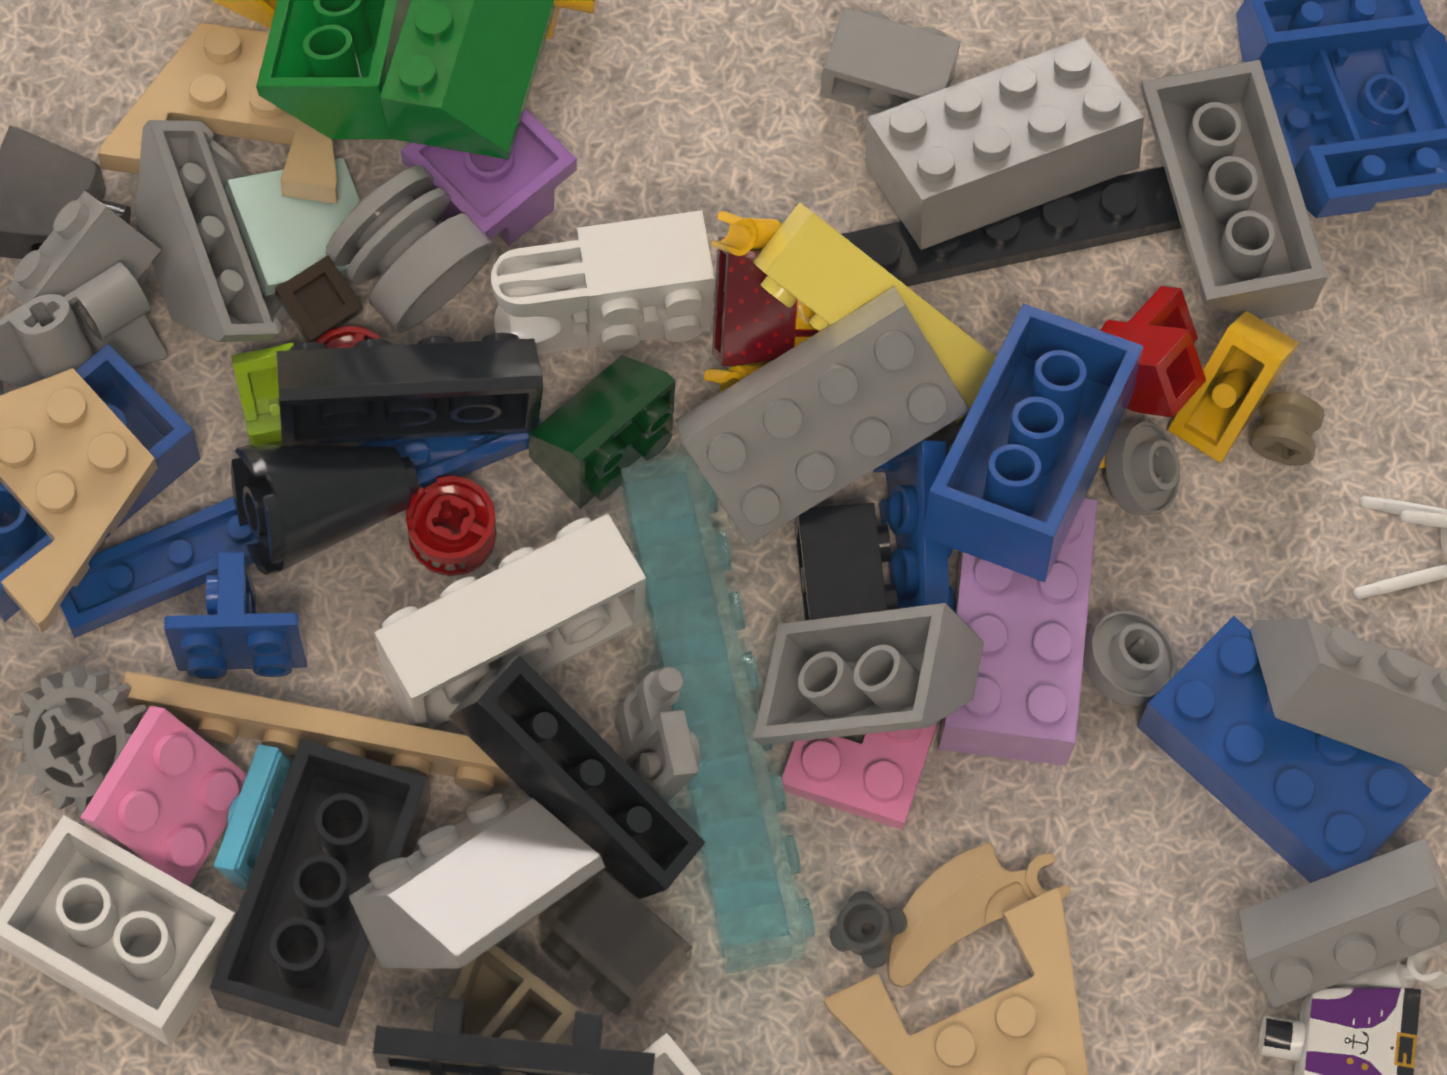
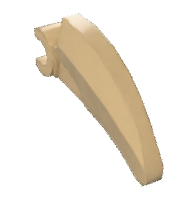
[887,843,1071,988]

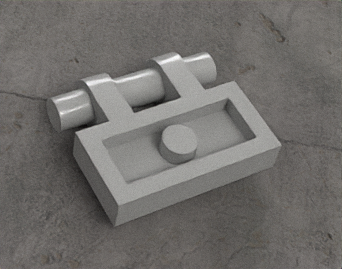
[615,667,700,803]

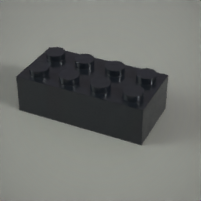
[210,739,431,1046]

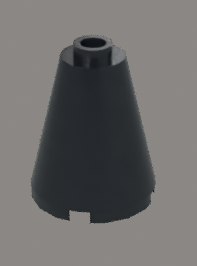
[231,445,418,575]

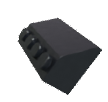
[277,333,543,445]

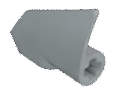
[0,262,167,387]

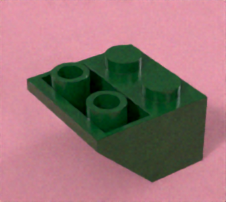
[528,355,676,509]

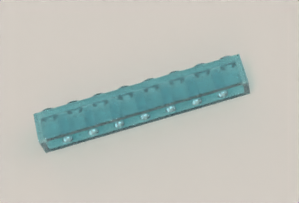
[621,456,815,974]

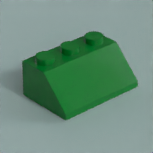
[256,0,411,139]
[380,0,555,160]

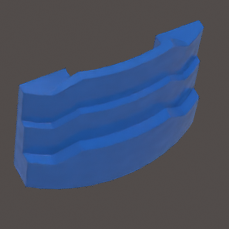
[1236,0,1447,218]

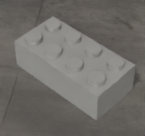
[866,37,1144,250]
[676,286,970,545]

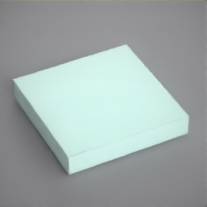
[225,158,360,296]

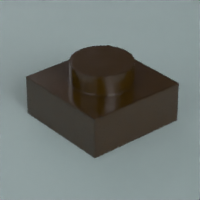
[275,256,363,342]

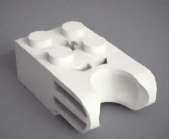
[491,210,715,354]

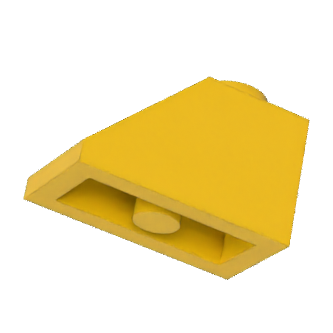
[1168,310,1299,463]

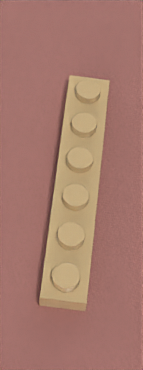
[122,671,511,792]

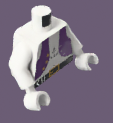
[1258,945,1447,1075]

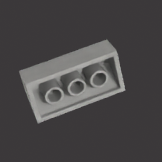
[1140,60,1327,319]

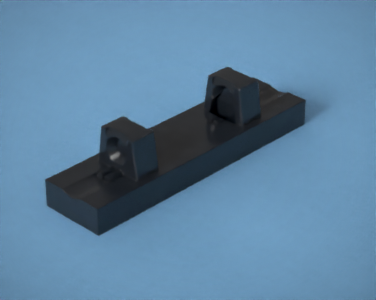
[373,997,655,1075]

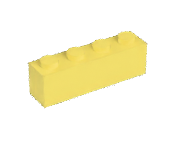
[753,202,996,424]

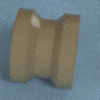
[1252,392,1325,466]

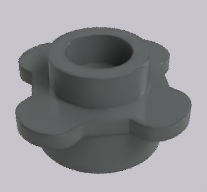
[830,891,907,968]

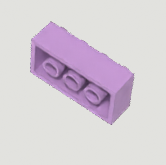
[938,498,1098,766]

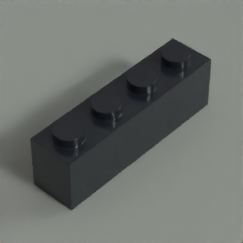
[448,655,706,901]

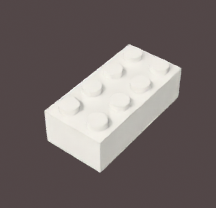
[374,513,646,730]

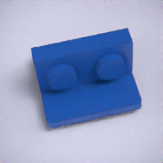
[164,552,307,679]

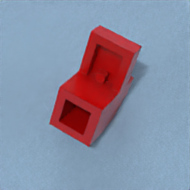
[1100,286,1206,418]

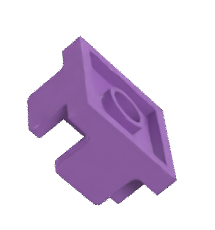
[401,108,577,246]

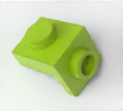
[231,343,294,445]

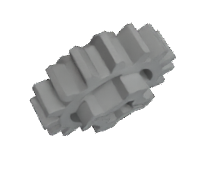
[9,667,147,813]

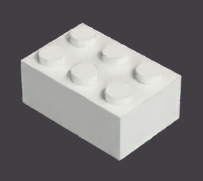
[0,815,236,1047]

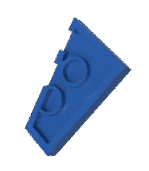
[873,441,955,612]

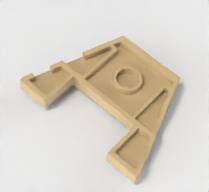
[98,23,339,204]
[0,368,158,632]
[824,887,1089,1075]

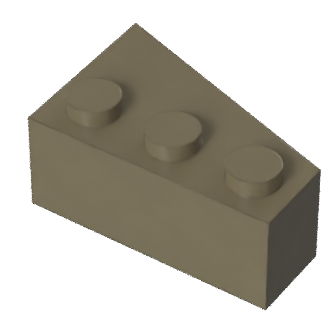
[419,944,582,1075]

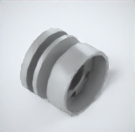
[326,165,495,333]

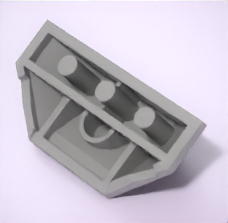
[135,120,288,342]

